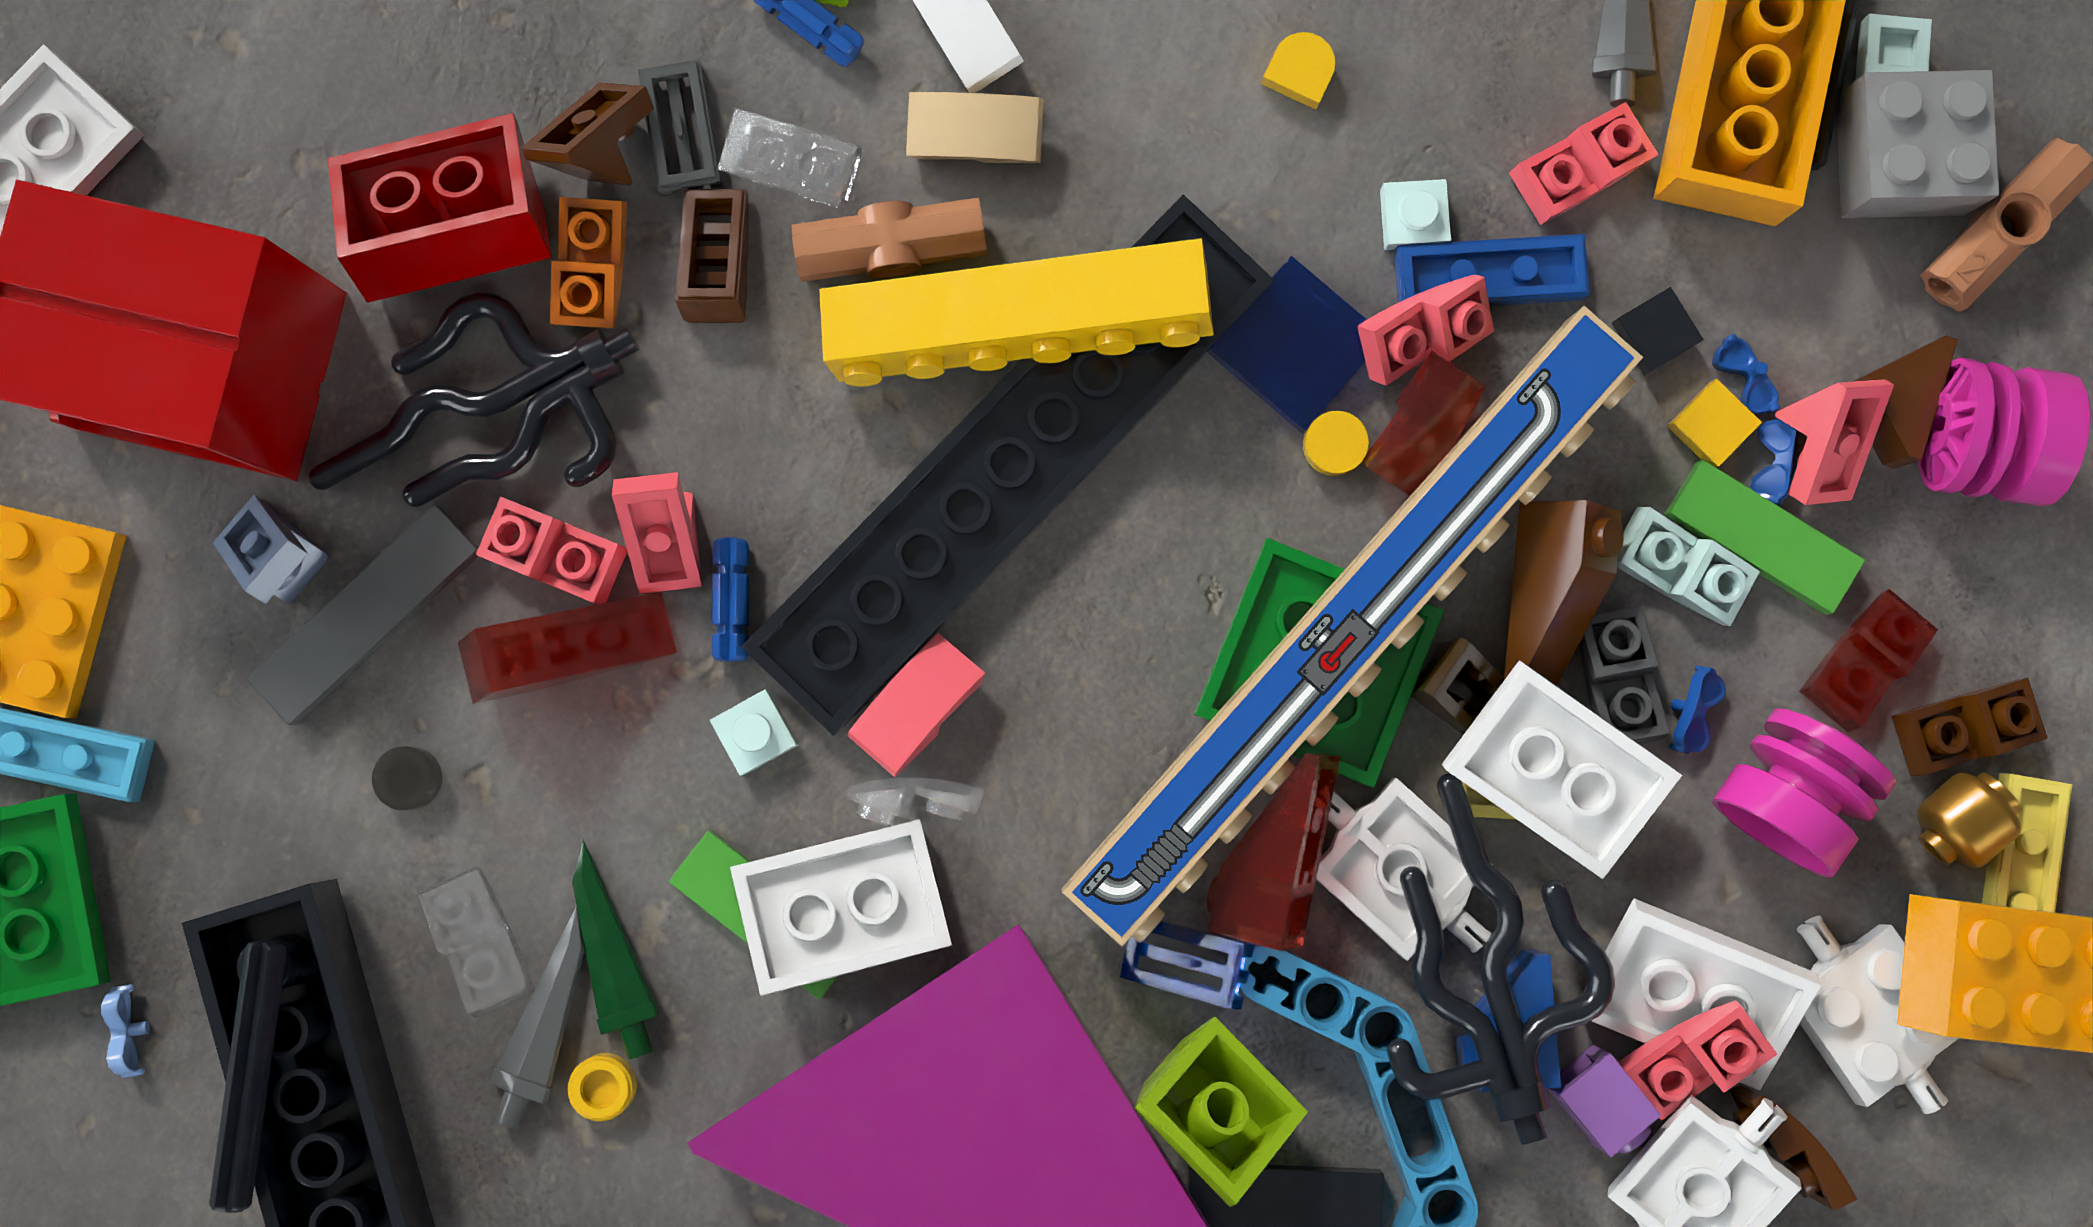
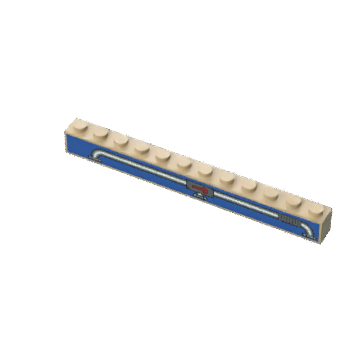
[1061,306,1643,946]

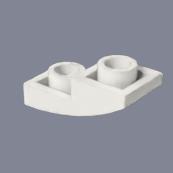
[913,0,1024,93]

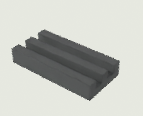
[638,59,723,196]

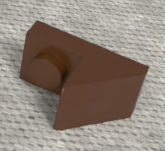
[521,82,654,186]

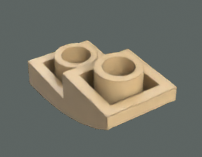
[906,92,1044,163]

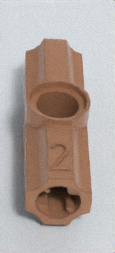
[1920,137,2093,312]
[791,198,987,282]

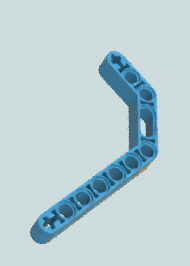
[1231,939,1479,1227]

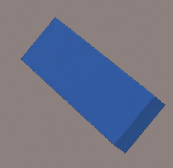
[1394,234,1590,306]

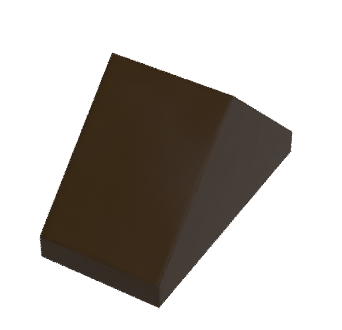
[1410,638,1504,735]

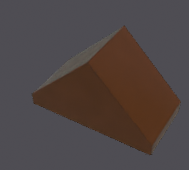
[1852,335,1958,469]

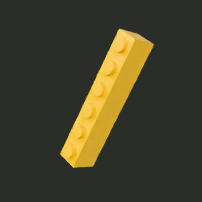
[819,238,1214,387]

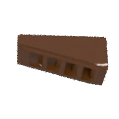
[675,189,749,323]

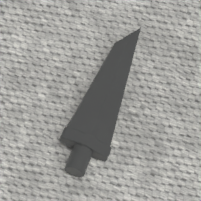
[1592,0,1657,108]
[489,906,585,1129]

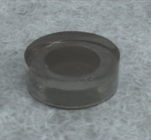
[372,746,442,810]

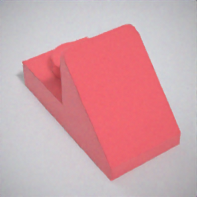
[1775,379,1894,505]
[612,472,702,594]

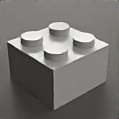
[1836,70,1999,218]

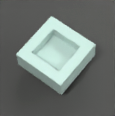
[1856,13,1932,79]
[1380,179,1451,251]
[710,689,799,776]

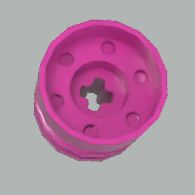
[1918,357,2091,507]
[1712,708,1897,878]

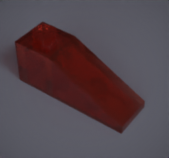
[458,592,677,704]
[1207,753,1341,951]

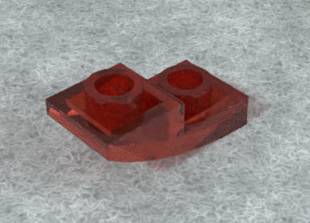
[1363,350,1485,496]
[1799,589,1938,732]

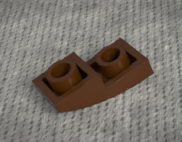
[1892,677,2048,776]
[1730,1085,1857,1211]

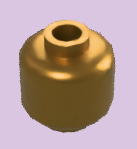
[1917,772,2022,868]

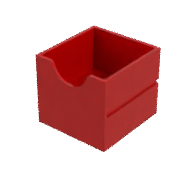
[0,179,347,482]

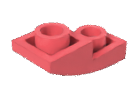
[1509,102,1659,225]
[1357,274,1494,386]
[476,496,627,607]
[848,633,985,777]
[1618,1001,1778,1121]

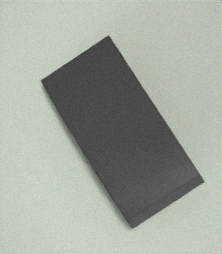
[1579,606,1670,744]

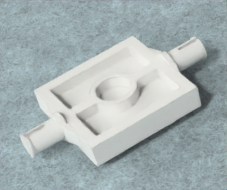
[1308,778,1492,961]
[1797,915,1959,1114]
[1608,1094,1801,1227]

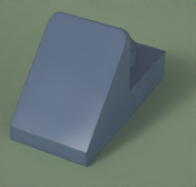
[213,495,328,604]

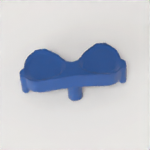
[1712,334,1780,416]
[1750,419,1799,506]
[1669,665,1726,754]

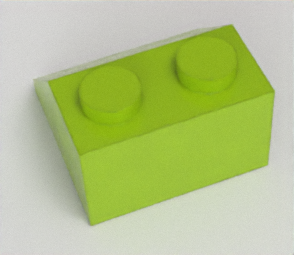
[1134,1016,1308,1207]

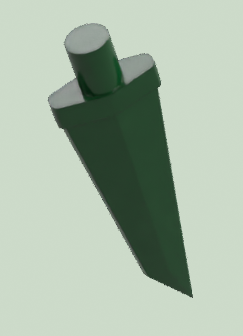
[572,840,661,1060]

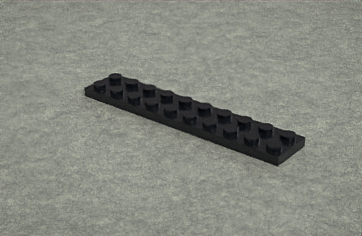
[741,194,1275,736]

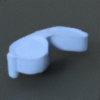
[101,984,150,1078]

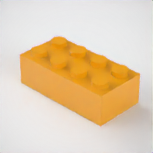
[1653,0,1846,226]
[1897,894,2093,1053]

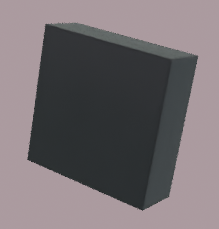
[1612,287,1704,376]

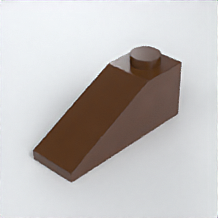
[1504,500,1624,686]

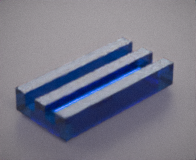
[1120,920,1255,1010]

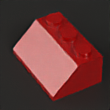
[327,113,552,303]

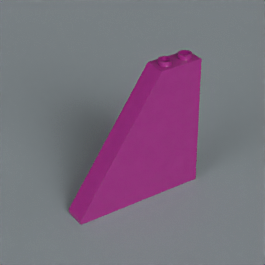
[687,925,1211,1227]

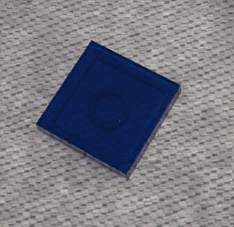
[1208,255,1367,434]

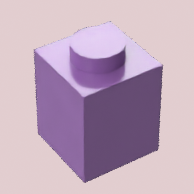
[1547,1044,1661,1157]

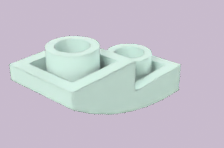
[1617,507,1760,626]

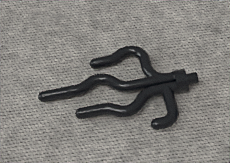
[308,292,640,507]
[1387,773,1616,1145]

